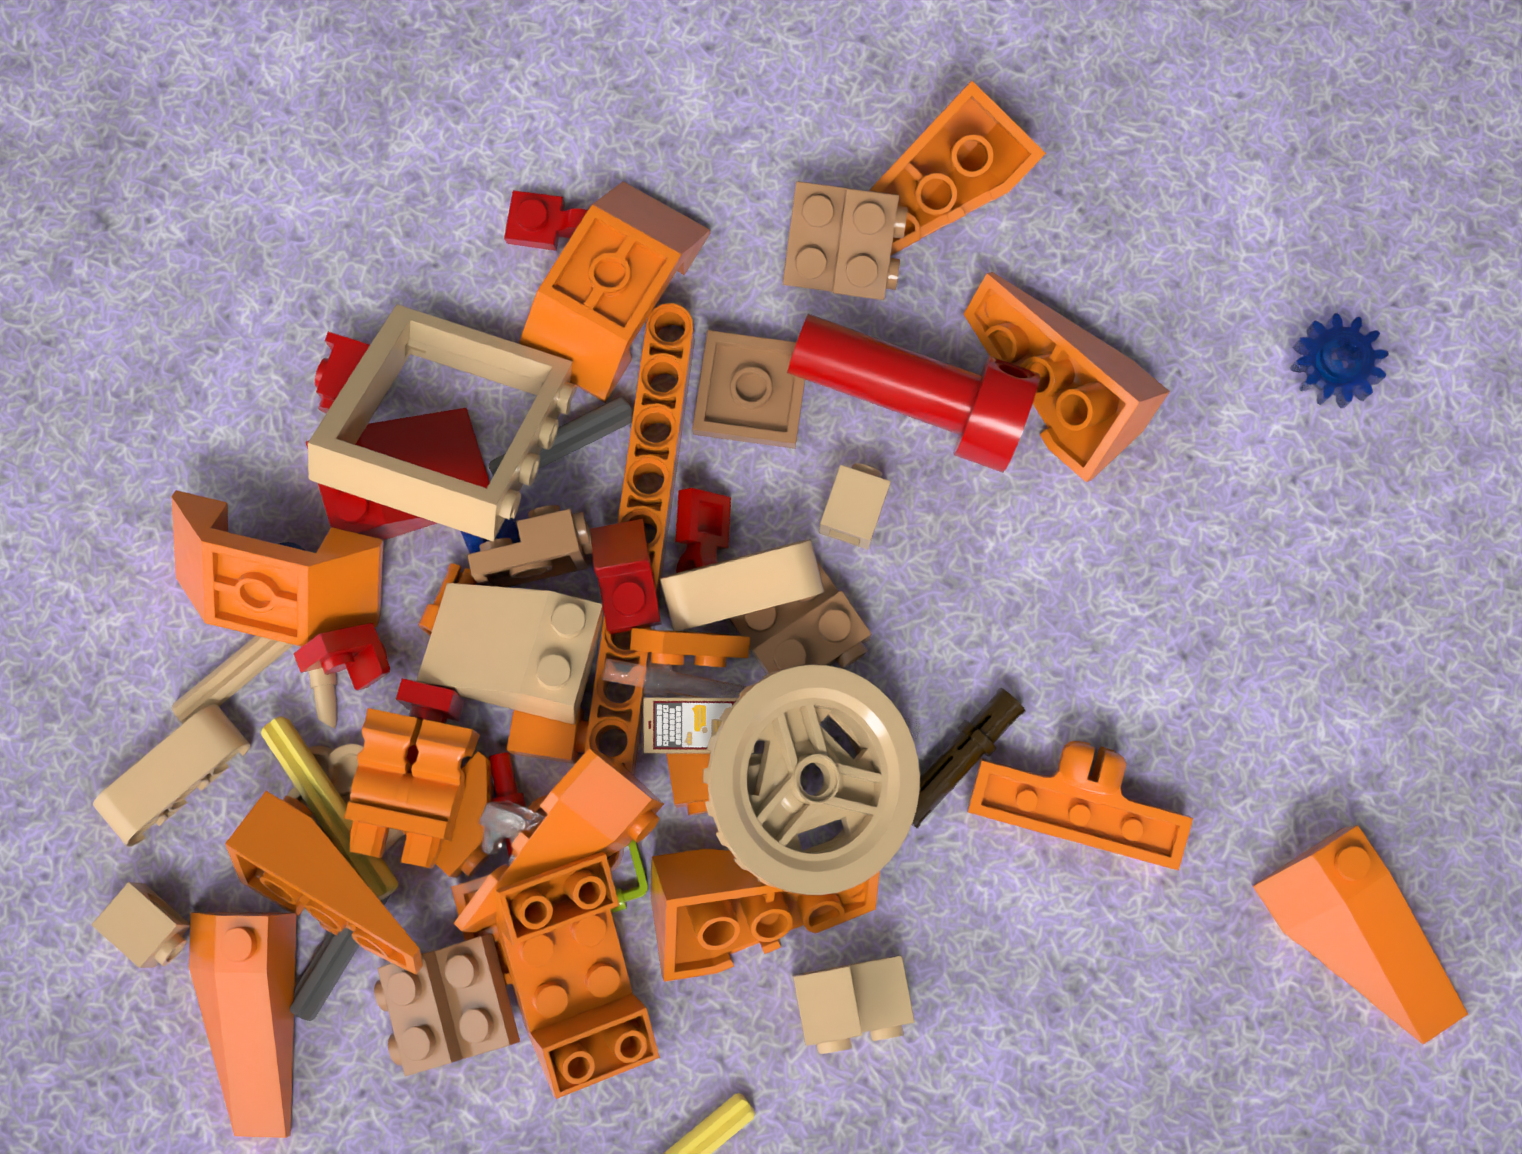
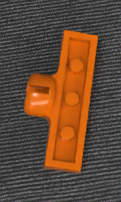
[967,741,1193,871]

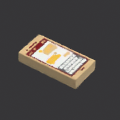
[643,698,754,754]

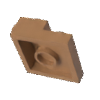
[783,181,908,300]
[467,505,592,587]
[728,559,872,675]
[374,934,520,1077]

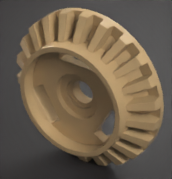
[703,665,920,895]

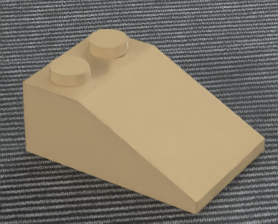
[416,583,603,725]

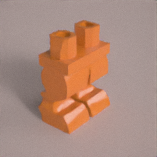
[344,708,480,869]

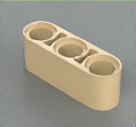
[660,539,824,631]
[93,704,251,847]

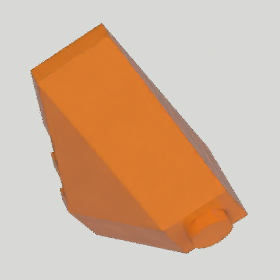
[225,791,423,975]
[651,849,880,982]

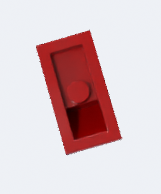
[590,519,662,634]

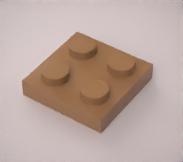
[692,330,805,449]

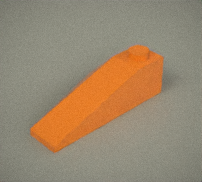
[869,81,1046,255]
[963,272,1170,482]
[454,748,664,932]
[1252,825,1468,1044]
[189,912,296,1138]

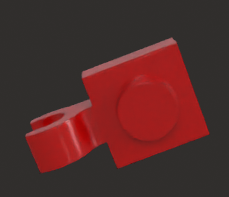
[504,190,588,251]
[675,488,731,573]
[396,678,464,724]

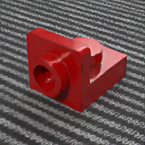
[293,622,390,691]

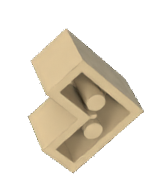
[792,955,915,1054]

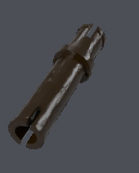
[912,688,1026,829]

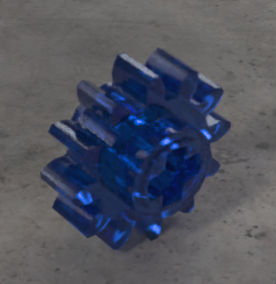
[1290,313,1389,409]

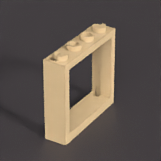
[308,304,577,541]

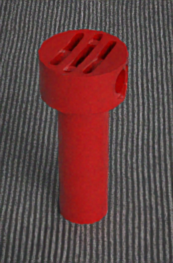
[787,313,1040,473]

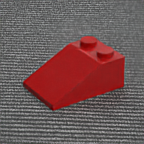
[306,408,490,541]

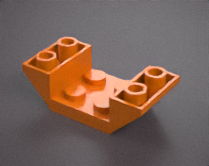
[519,181,711,403]
[171,490,383,647]
[496,851,660,1099]

